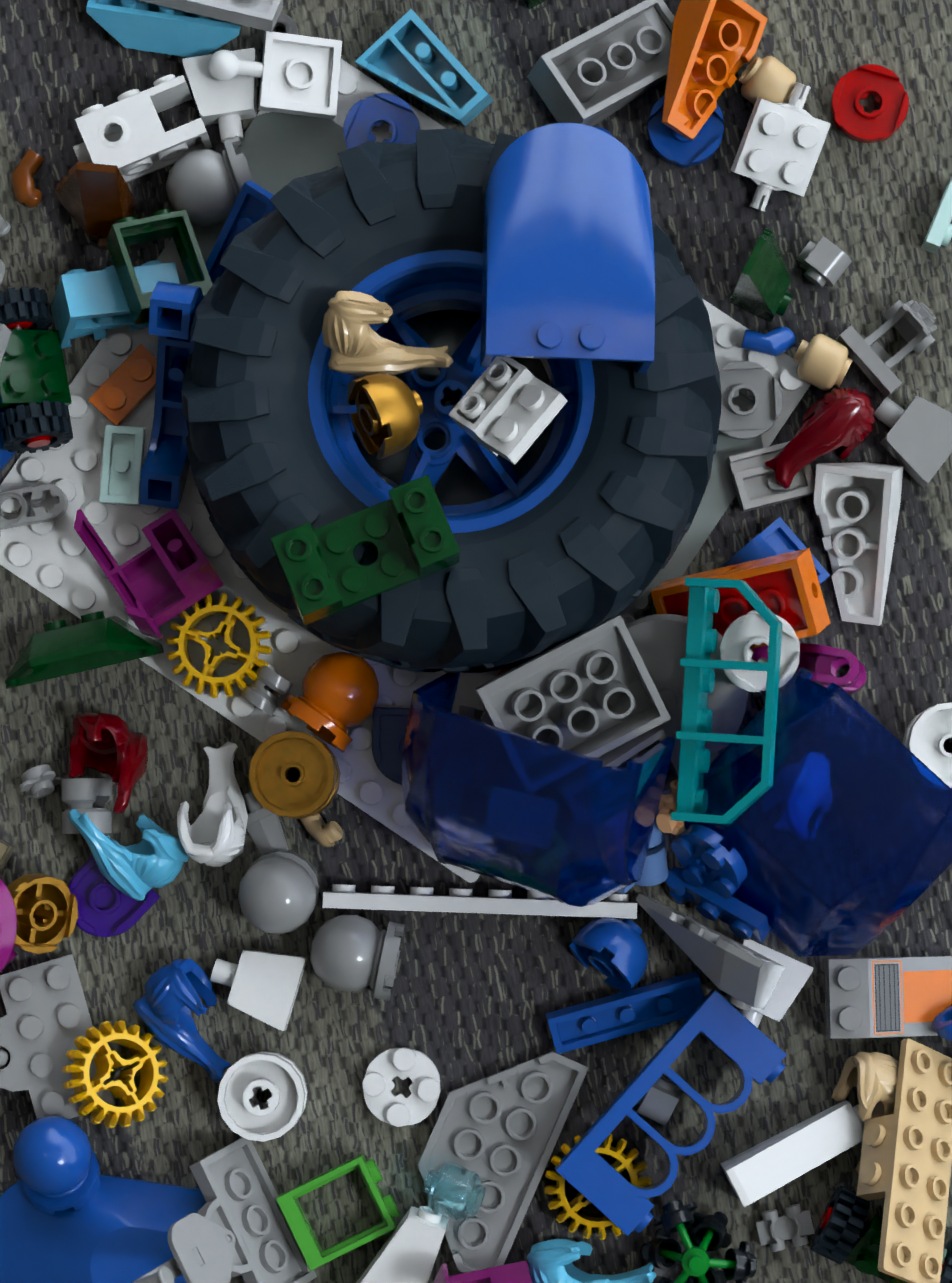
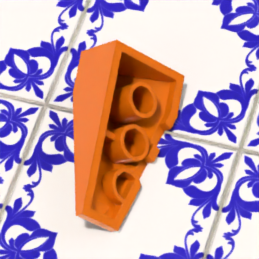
[662,0,768,140]

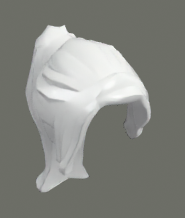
[177,741,248,867]

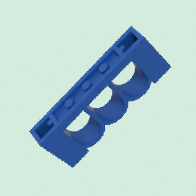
[554,990,787,1236]

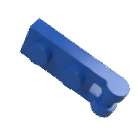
[666,867,770,943]

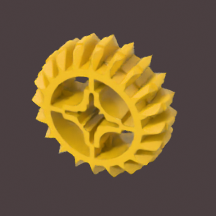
[166,593,272,698]
[62,1020,169,1128]
[544,1133,651,1240]

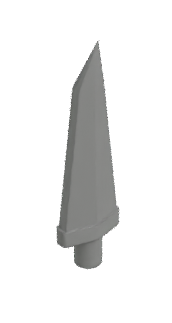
[243,791,289,855]

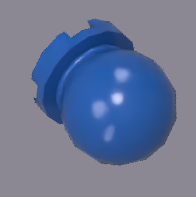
[13,1115,101,1215]

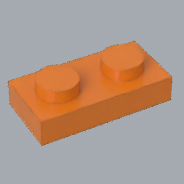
[88,344,157,426]

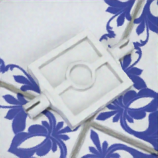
[731,82,831,212]

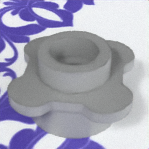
[19,764,61,798]

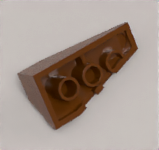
[54,162,136,250]

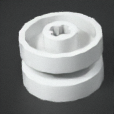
[902,702,952,790]
[217,1051,308,1142]

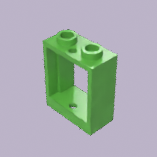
[276,1153,400,1271]

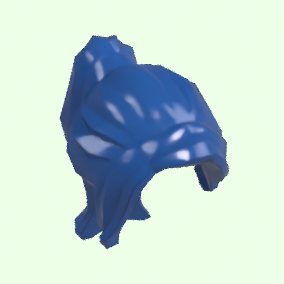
[133,959,231,1083]

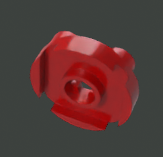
[831,64,909,143]

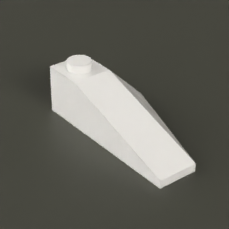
[813,462,904,626]

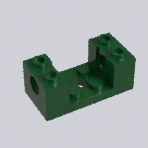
[270,475,460,626]

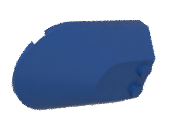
[0,1174,206,1283]

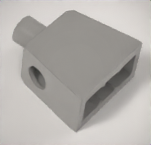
[873,396,952,488]

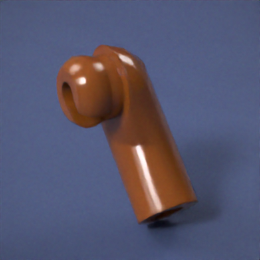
[11,149,45,208]

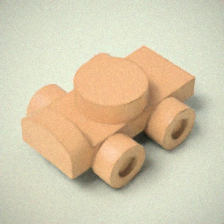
[656,779,686,835]

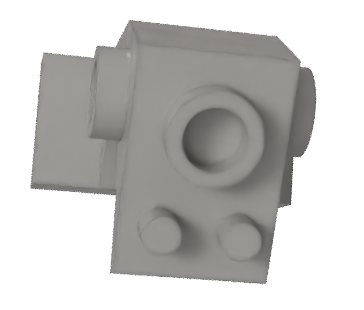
[836,300,938,398]

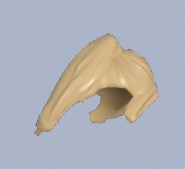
[322,291,453,377]
[832,1052,899,1174]

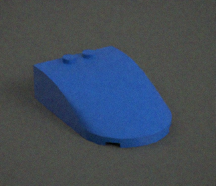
[480,122,655,374]

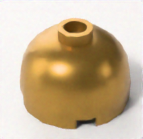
[347,373,423,460]
[7,873,78,954]

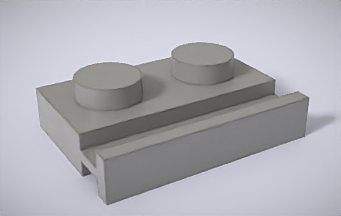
[727,441,815,513]

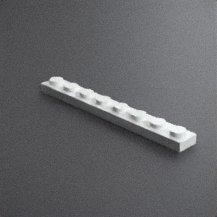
[322,884,637,919]

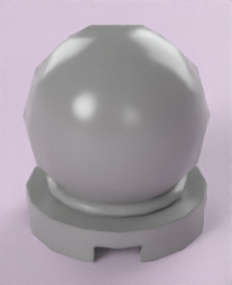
[166,136,254,227]
[238,850,320,935]
[310,915,405,1001]

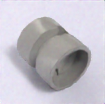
[61,778,112,834]

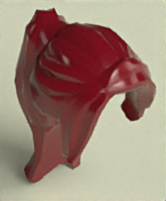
[765,387,875,489]
[69,712,148,814]

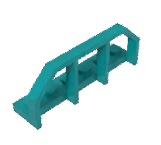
[671,577,782,824]

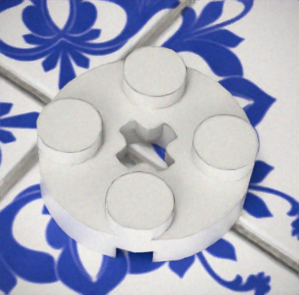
[720,611,800,692]
[362,1047,441,1127]

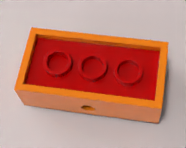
[650,548,831,649]

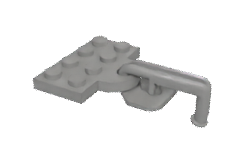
[0,954,115,1119]
[130,1137,317,1283]

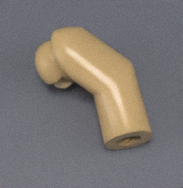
[300,814,343,847]

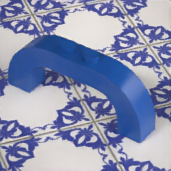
[139,281,203,509]

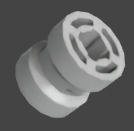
[239,665,293,716]

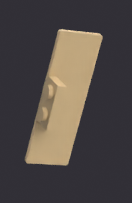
[856,1038,952,1283]

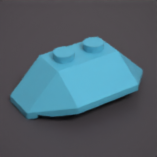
[86,0,242,58]

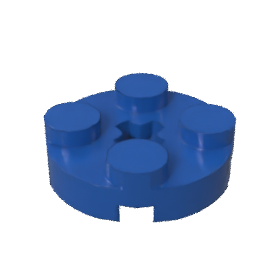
[343,93,420,149]
[647,95,724,168]
[671,824,747,899]

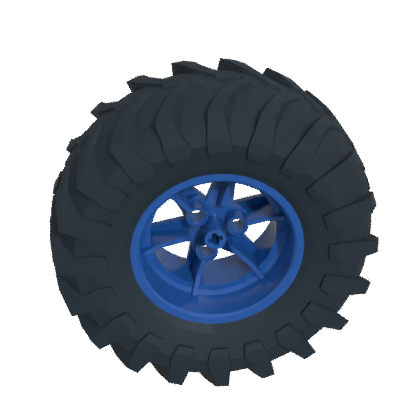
[181,128,722,673]

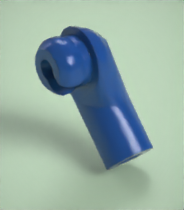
[741,326,796,357]

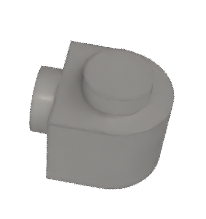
[796,236,852,288]
[636,1074,681,1126]

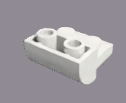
[448,357,568,465]

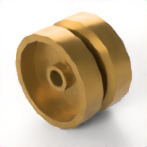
[248,731,341,819]

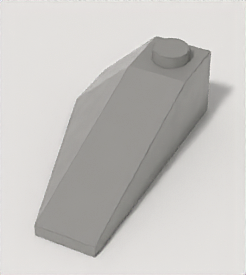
[636,893,785,1012]

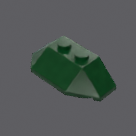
[5,611,164,689]

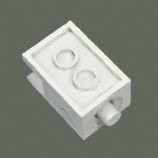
[73,74,213,183]

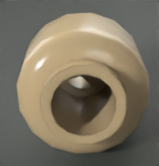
[739,56,796,105]
[793,333,853,391]

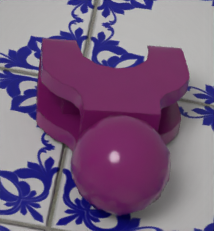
[751,643,867,694]

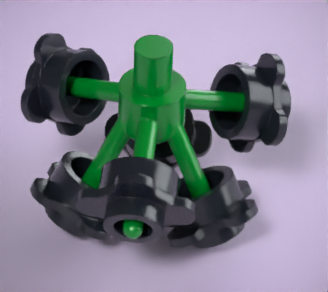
[640,1200,757,1283]

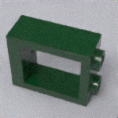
[106,209,213,325]

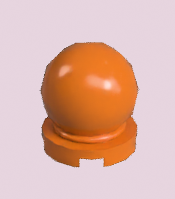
[280,651,379,753]

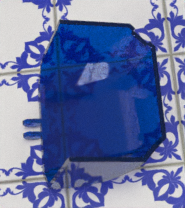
[684,667,952,957]
[402,673,676,907]

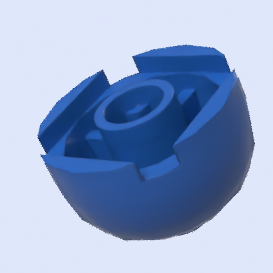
[569,917,649,993]

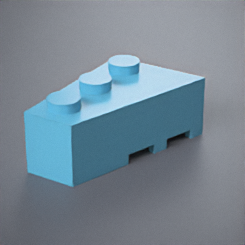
[355,9,494,127]
[51,260,180,349]

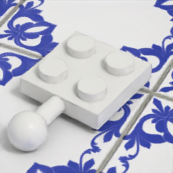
[208,31,342,120]

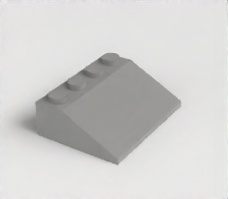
[475,613,671,793]

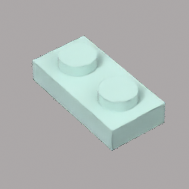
[921,176,952,254]
[99,425,146,506]

